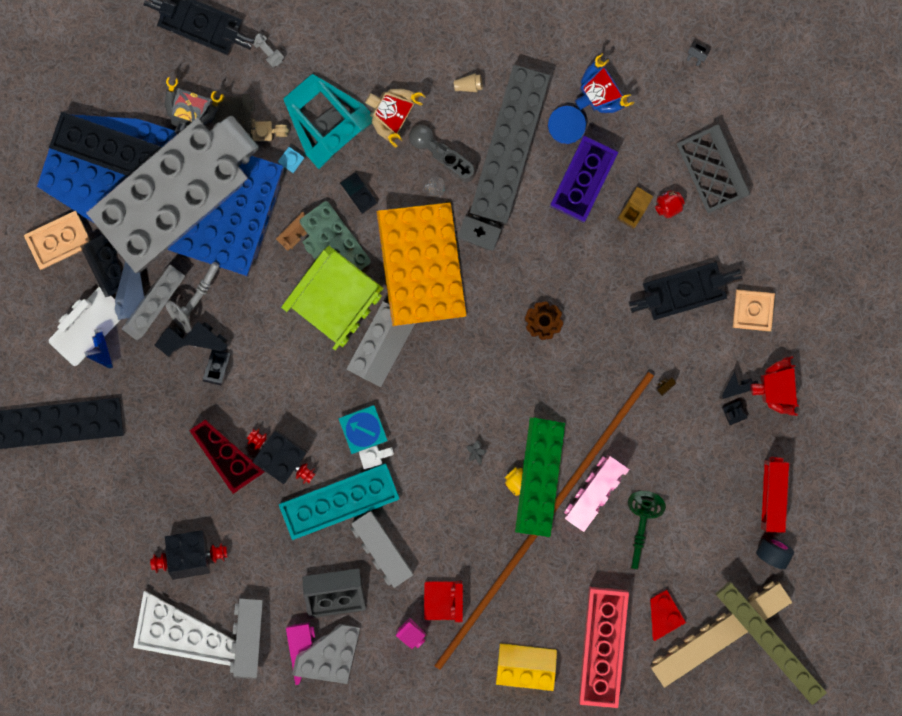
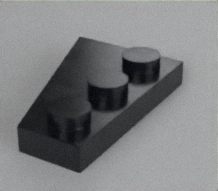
[80,233,122,297]

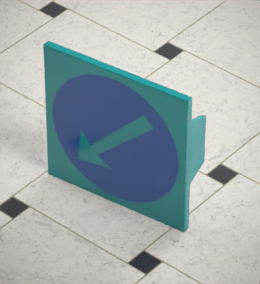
[338,405,388,454]

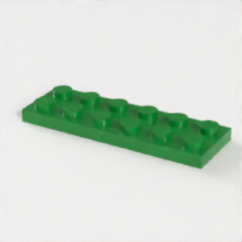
[515,417,565,537]

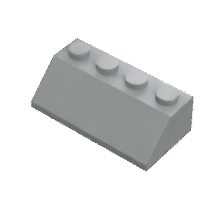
[347,302,415,387]

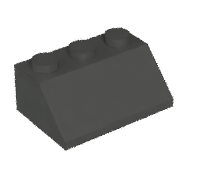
[302,569,366,618]

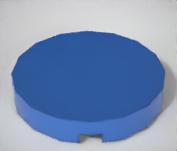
[548,106,586,144]

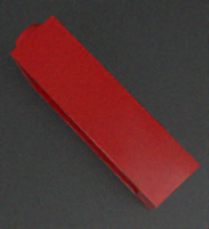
[761,457,789,533]

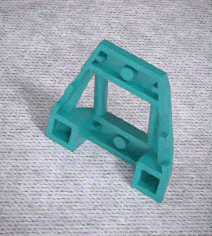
[283,74,372,169]

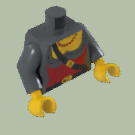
[164,77,224,135]

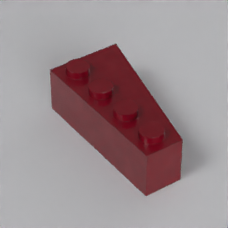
[189,420,265,494]

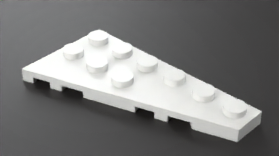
[133,591,236,666]

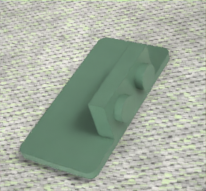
[299,201,371,270]

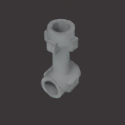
[253,33,284,68]

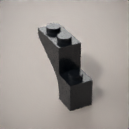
[154,321,229,357]

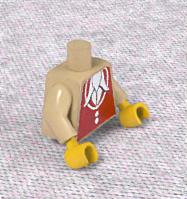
[365,89,426,148]

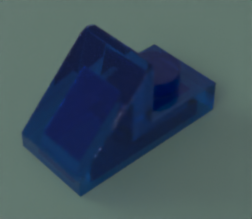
[84,328,113,369]

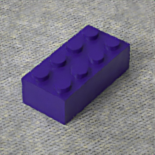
[549,136,619,223]

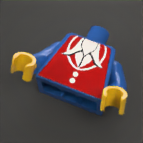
[575,53,634,113]

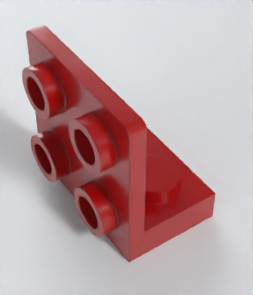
[424,581,463,622]

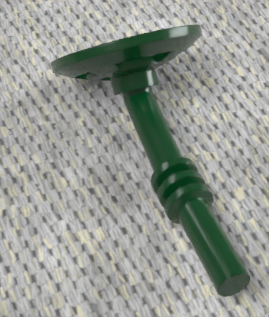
[628,491,666,570]

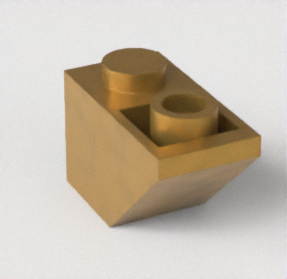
[617,187,653,229]

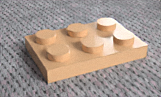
[24,211,90,270]

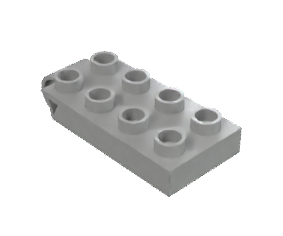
[87,116,259,273]

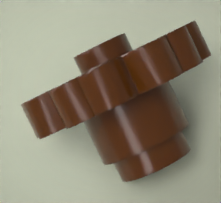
[524,301,563,340]

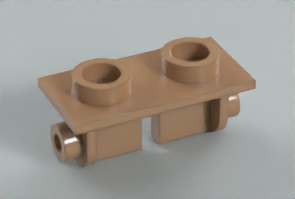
[276,212,307,251]

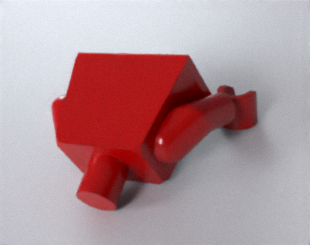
[751,356,799,416]

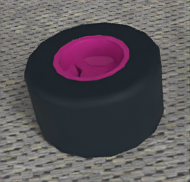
[756,536,794,569]

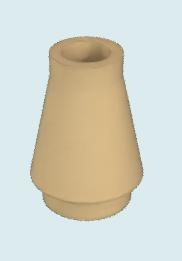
[454,73,483,92]

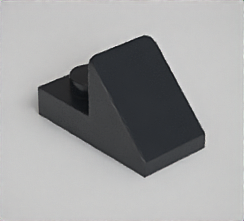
[340,172,377,214]
[202,349,231,386]
[720,371,759,399]

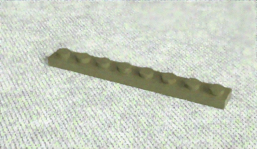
[715,581,827,705]

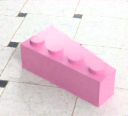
[564,455,629,532]

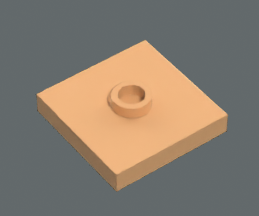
[732,290,775,331]

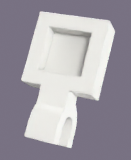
[359,445,394,469]

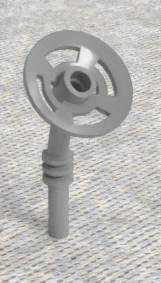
[165,262,220,333]

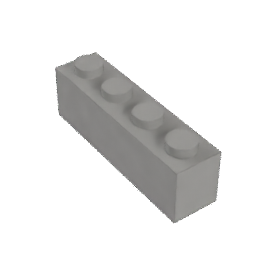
[121,265,185,340]
[351,511,414,588]
[230,599,263,679]

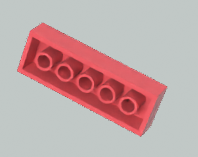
[578,587,629,708]

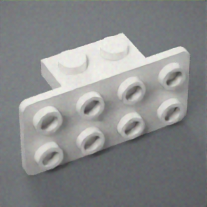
[49,287,120,366]

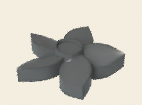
[467,441,487,464]

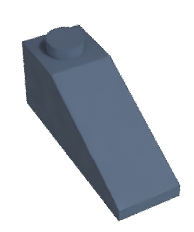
[115,261,144,320]

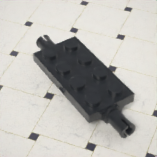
[143,0,255,56]
[628,262,743,321]

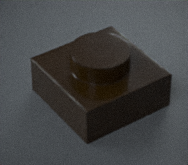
[656,377,677,396]

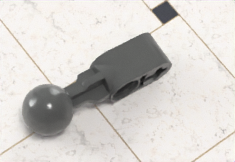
[409,125,475,182]

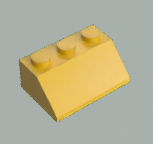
[496,644,557,691]

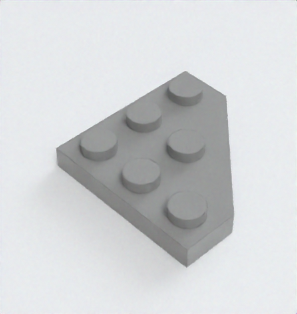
[292,624,360,684]

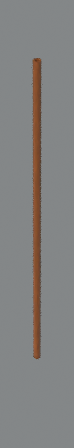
[434,372,654,670]

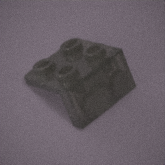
[214,94,256,135]

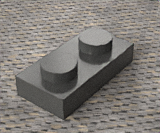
[312,107,345,137]

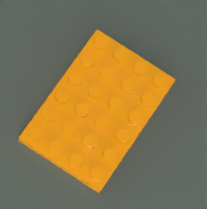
[376,203,466,326]

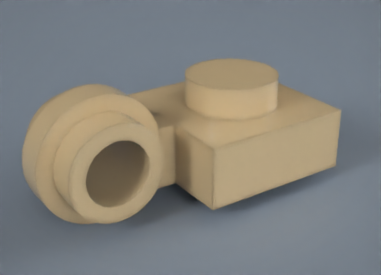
[252,121,289,142]

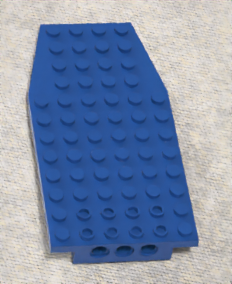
[37,114,284,276]

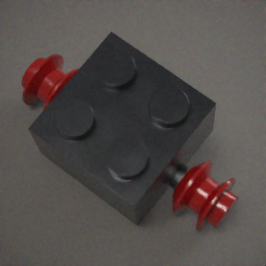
[247,429,316,485]
[150,530,228,580]

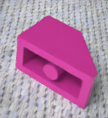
[395,618,426,649]

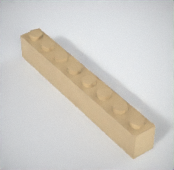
[650,581,792,688]

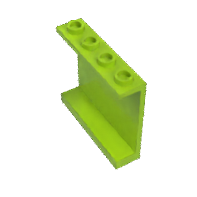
[281,246,384,350]

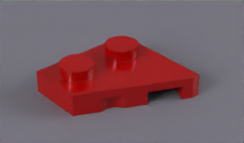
[650,589,686,641]

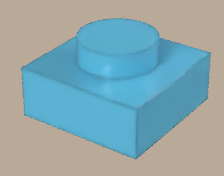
[278,147,305,174]

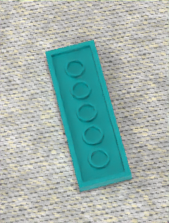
[278,463,400,540]

